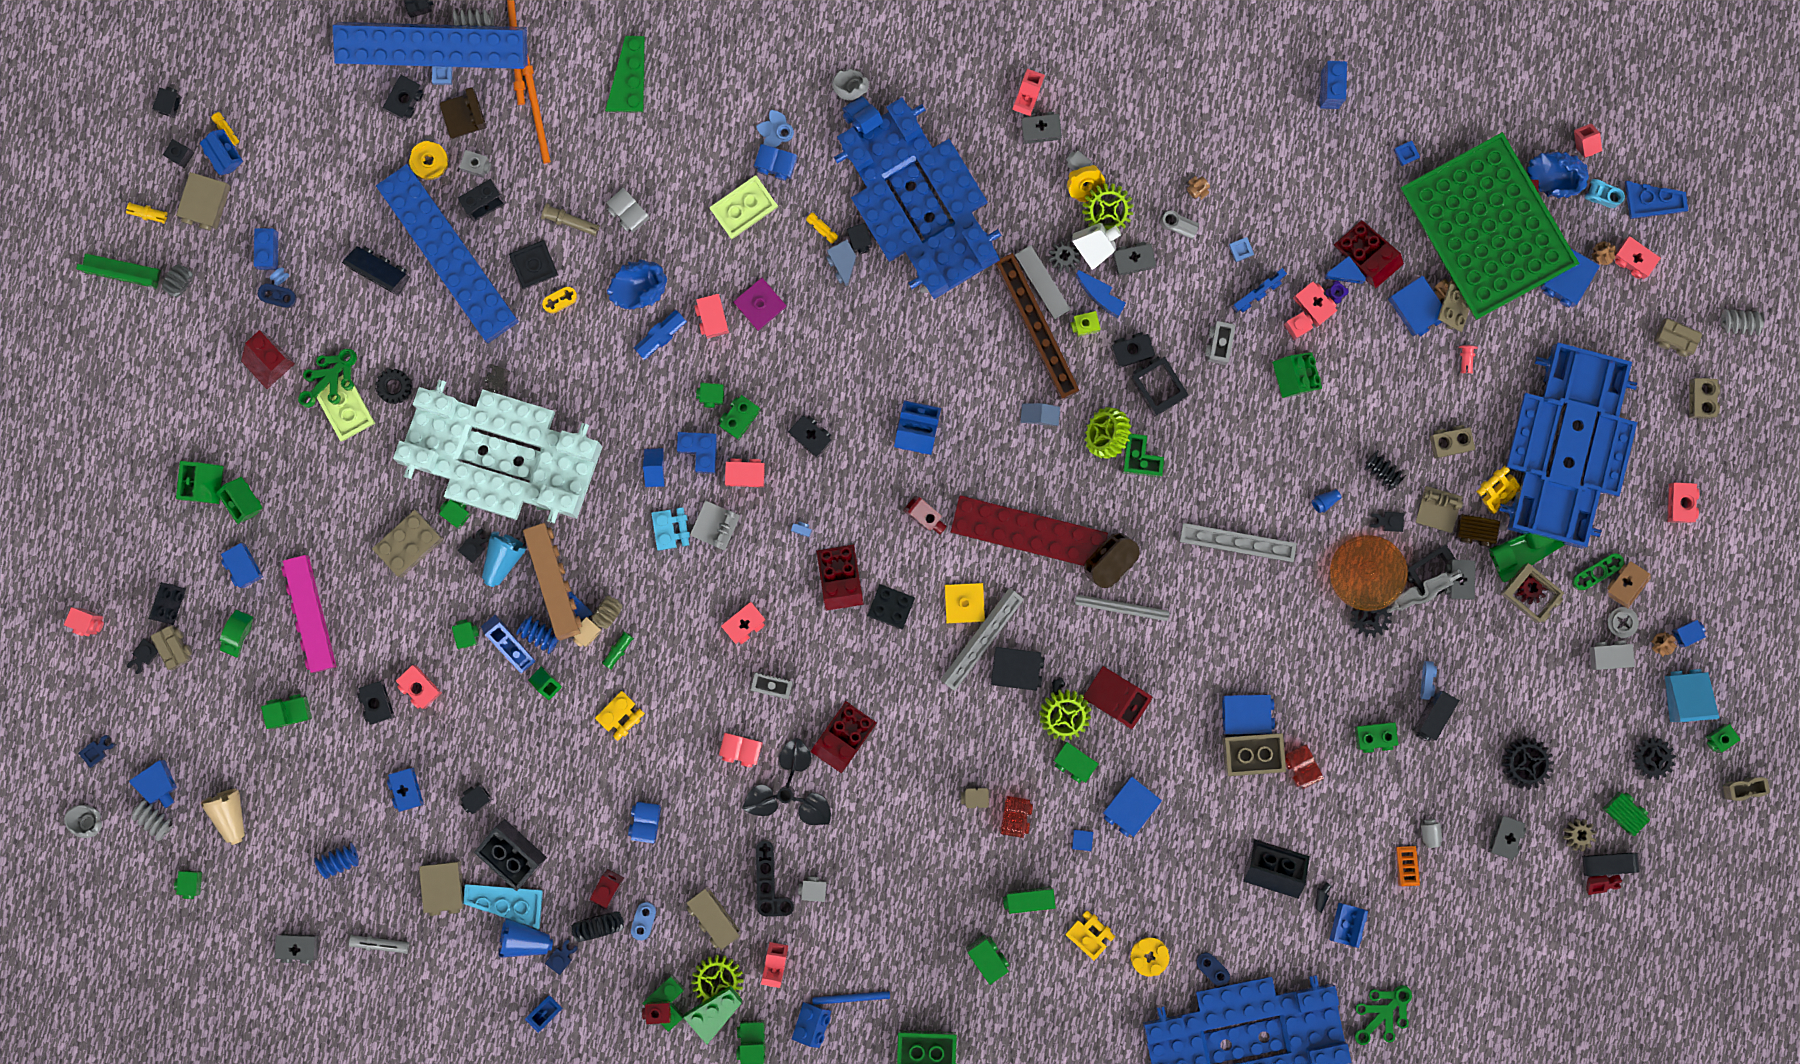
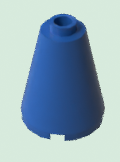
[498,918,553,958]

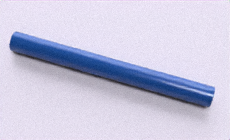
[813,991,890,1005]

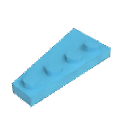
[463,884,543,929]

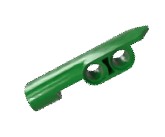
[1489,533,1565,582]

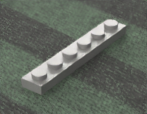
[1179,523,1297,563]
[940,588,1024,691]

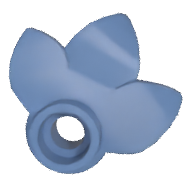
[756,110,794,148]

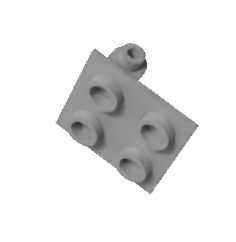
[690,500,740,551]

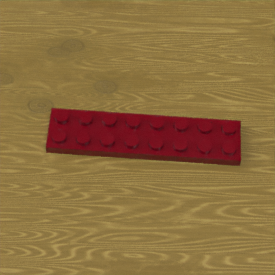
[950,495,1108,566]

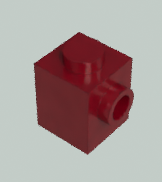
[642,1001,671,1024]

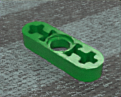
[1572,553,1624,590]

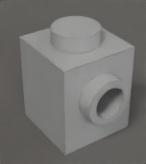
[459,150,491,178]
[798,876,827,902]

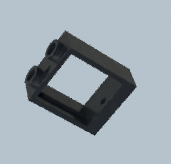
[458,179,506,222]
[1131,356,1189,417]
[1404,544,1463,596]

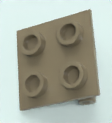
[1438,283,1470,332]
[1415,486,1463,533]

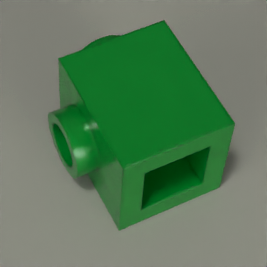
[696,383,725,408]
[439,500,471,529]
[452,619,479,649]
[528,666,562,700]
[1705,724,1740,753]
[174,870,202,899]

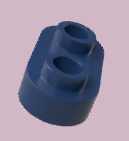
[257,284,297,308]
[1196,952,1230,986]

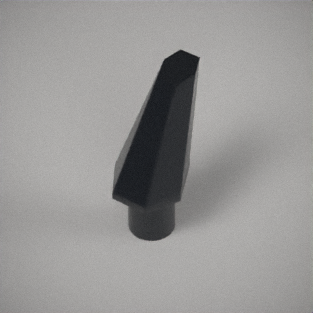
[1316,882,1332,914]

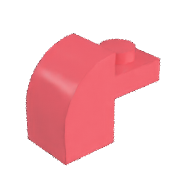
[1012,69,1045,116]
[761,942,788,988]

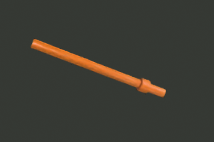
[507,0,525,105]
[522,56,551,164]

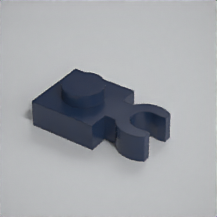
[78,735,116,768]
[545,939,578,975]

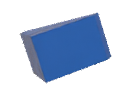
[1324,256,1366,284]
[643,448,665,487]
[525,995,563,1033]

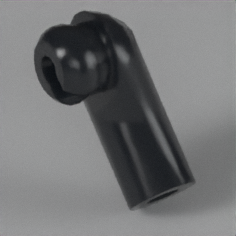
[1052,677,1067,705]

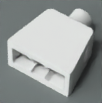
[1072,223,1121,270]

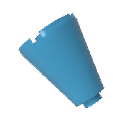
[482,531,527,587]

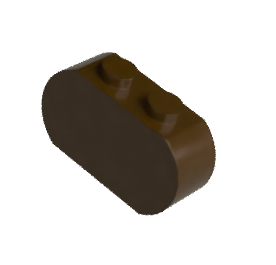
[1084,533,1140,588]

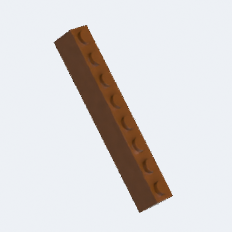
[995,253,1080,401]

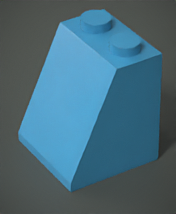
[1665,669,1719,722]

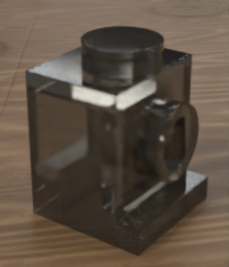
[485,364,511,394]

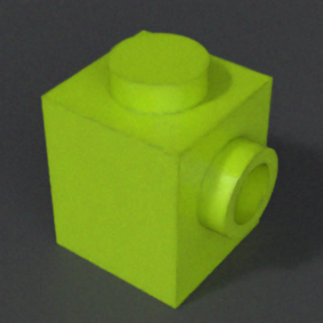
[1070,311,1101,337]

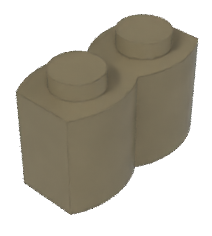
[1722,777,1770,801]

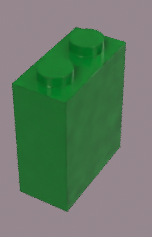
[1002,887,1056,914]

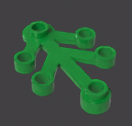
[298,349,357,408]
[1354,985,1412,1045]

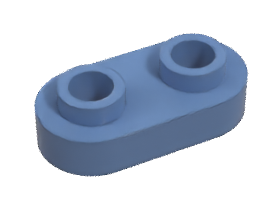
[1420,661,1437,700]
[631,902,656,941]

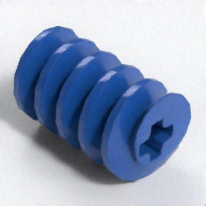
[516,615,559,654]
[314,842,359,879]

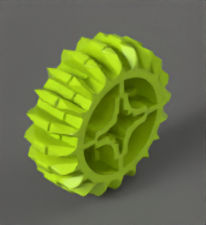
[1082,183,1134,231]
[1084,407,1132,459]
[1039,689,1091,741]
[691,955,744,1002]

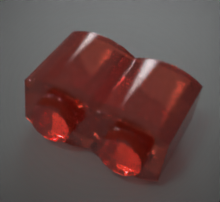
[1285,744,1324,789]
[1000,795,1033,838]

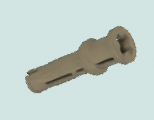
[541,203,600,237]

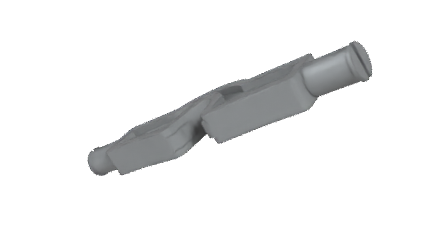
[1387,569,1462,613]

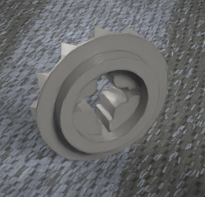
[1607,607,1639,638]

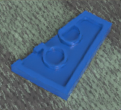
[1625,181,1688,219]
[1232,268,1287,313]

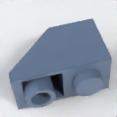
[826,240,856,286]

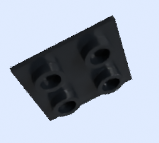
[148,582,186,625]
[867,584,915,630]

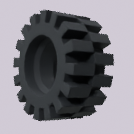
[375,369,412,404]

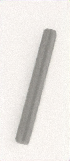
[1075,595,1169,621]

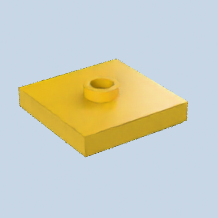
[945,583,985,624]

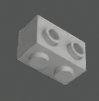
[1205,321,1236,365]
[1589,641,1635,670]

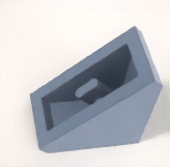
[1020,403,1060,426]

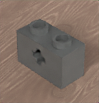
[1021,112,1062,144]
[1113,242,1156,277]
[1445,560,1476,600]
[1487,815,1526,860]
[275,934,319,964]

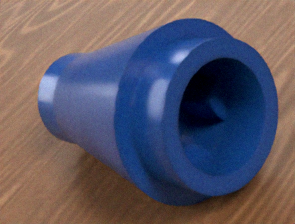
[1312,489,1342,513]

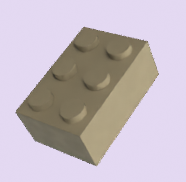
[372,510,444,578]
[1222,733,1286,776]
[686,886,742,950]

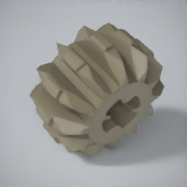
[592,595,622,629]
[1563,818,1597,851]

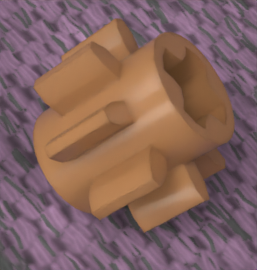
[1186,176,1210,200]
[1591,241,1617,265]
[1434,279,1456,301]
[1651,631,1677,657]

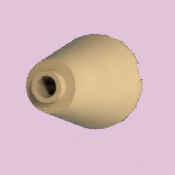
[201,789,245,845]

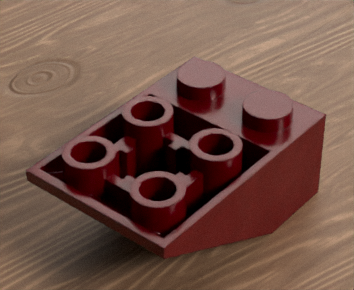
[1334,220,1404,289]
[816,544,864,611]
[1083,666,1153,730]
[810,701,877,774]

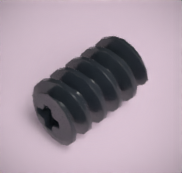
[1364,450,1407,491]

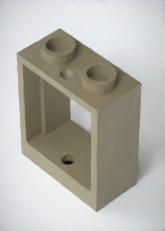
[1500,563,1564,623]

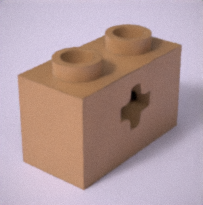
[1607,561,1651,609]

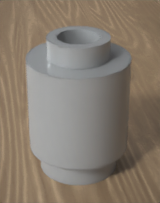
[1066,151,1093,170]
[1421,819,1443,848]

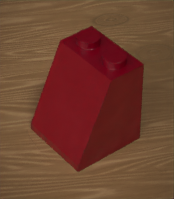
[241,330,295,389]

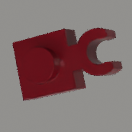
[1586,875,1622,895]

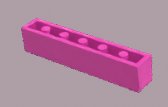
[281,555,337,673]

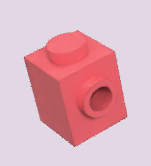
[1574,124,1602,158]
[1284,312,1313,340]

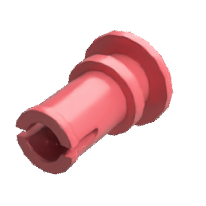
[1458,345,1478,374]

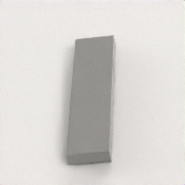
[1014,245,1071,320]

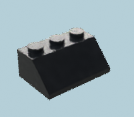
[342,246,410,297]
[474,819,547,891]
[1243,839,1310,899]

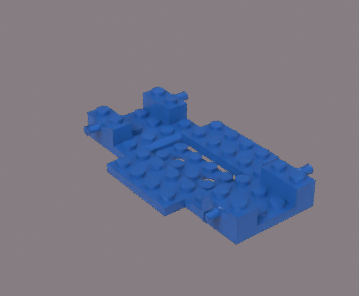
[834,97,1002,299]
[1498,343,1638,549]
[1143,975,1352,1064]

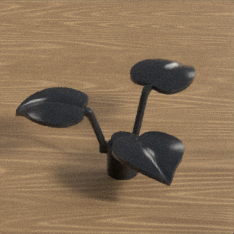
[742,738,831,825]

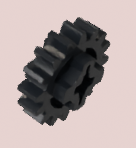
[1350,596,1392,638]
[1632,738,1676,780]

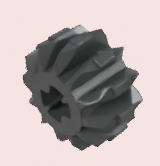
[1048,241,1081,273]
[162,264,193,298]

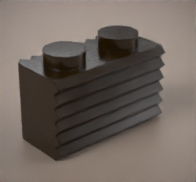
[1455,514,1500,547]

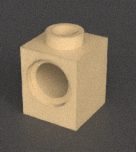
[572,617,602,647]

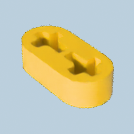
[542,287,577,314]

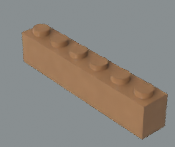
[523,523,583,641]

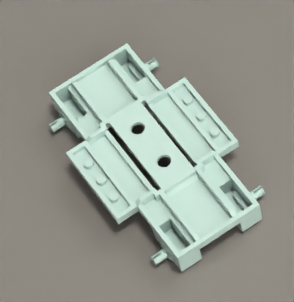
[393,380,602,524]

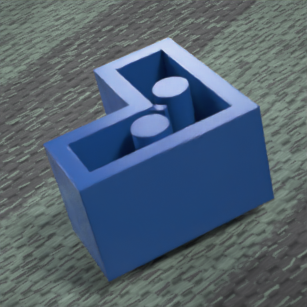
[677,432,718,474]

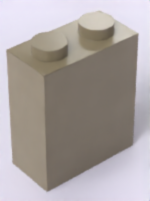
[176,172,231,231]
[419,861,465,916]

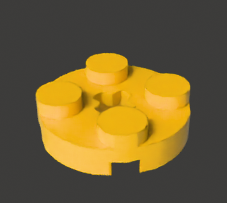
[409,141,448,180]
[1067,165,1106,202]
[1130,937,1169,977]

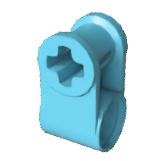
[1584,179,1625,208]

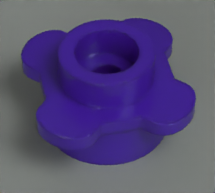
[1326,281,1349,304]

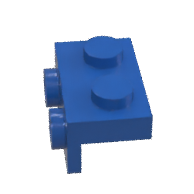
[1329,903,1368,948]
[792,1002,831,1048]

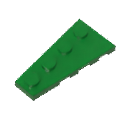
[605,36,645,113]

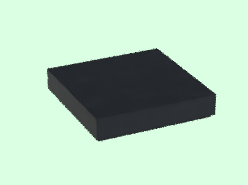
[509,240,559,290]

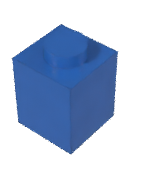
[1672,620,1706,647]

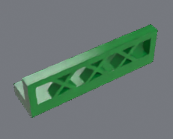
[76,253,161,289]

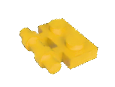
[1476,466,1521,514]
[595,691,645,741]
[1065,910,1115,961]

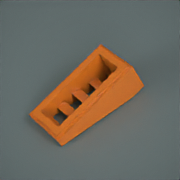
[1396,846,1420,886]

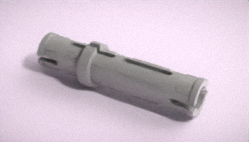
[349,935,409,954]

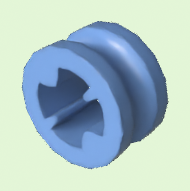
[270,267,289,286]

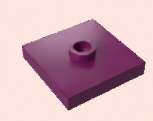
[733,278,787,331]

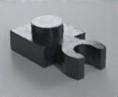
[1370,512,1404,532]
[458,528,490,563]
[127,638,158,674]

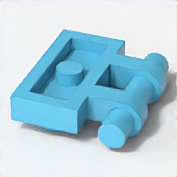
[652,508,690,551]

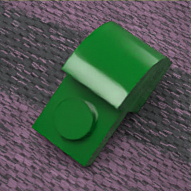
[219,610,254,658]

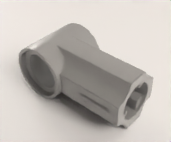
[1160,211,1199,240]

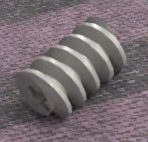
[453,9,494,26]
[1720,309,1765,336]
[131,799,174,841]

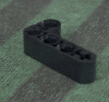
[756,840,795,917]

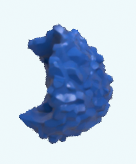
[1527,151,1589,198]
[607,259,667,310]

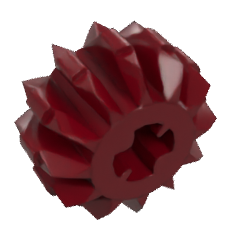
[1515,575,1548,604]

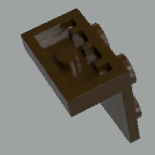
[439,87,487,139]

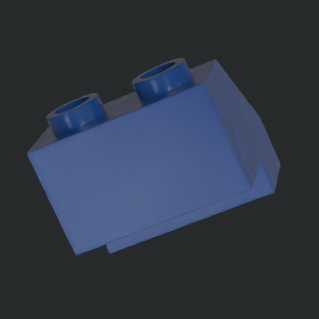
[894,400,941,455]

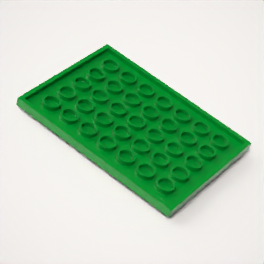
[1400,132,1580,320]

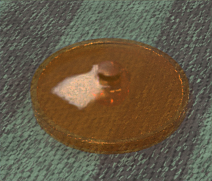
[1330,535,1408,611]

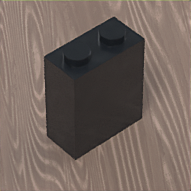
[990,647,1045,691]
[1413,691,1460,742]

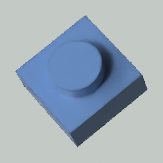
[432,66,453,85]
[1229,237,1254,262]
[791,522,812,538]

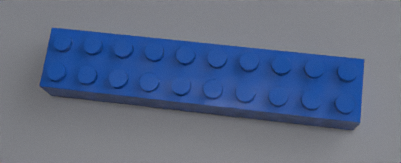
[333,22,528,69]
[376,164,519,343]

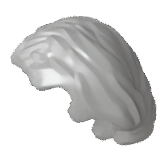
[832,69,869,100]
[64,805,102,838]

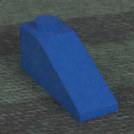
[481,614,536,673]

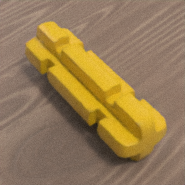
[211,112,239,146]
[806,212,838,244]

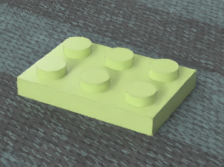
[709,175,778,240]
[317,375,375,442]

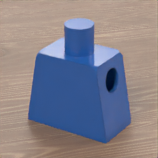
[129,760,177,809]

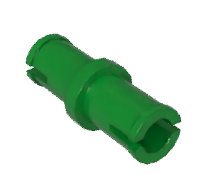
[602,631,634,670]

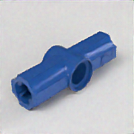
[634,310,687,360]

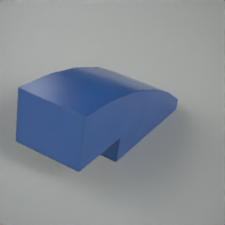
[1076,270,1126,319]

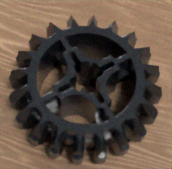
[1501,737,1554,790]
[571,911,624,942]

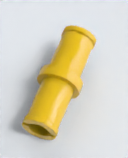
[126,202,167,224]

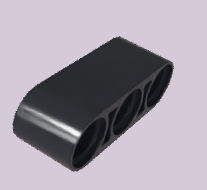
[1582,852,1640,876]

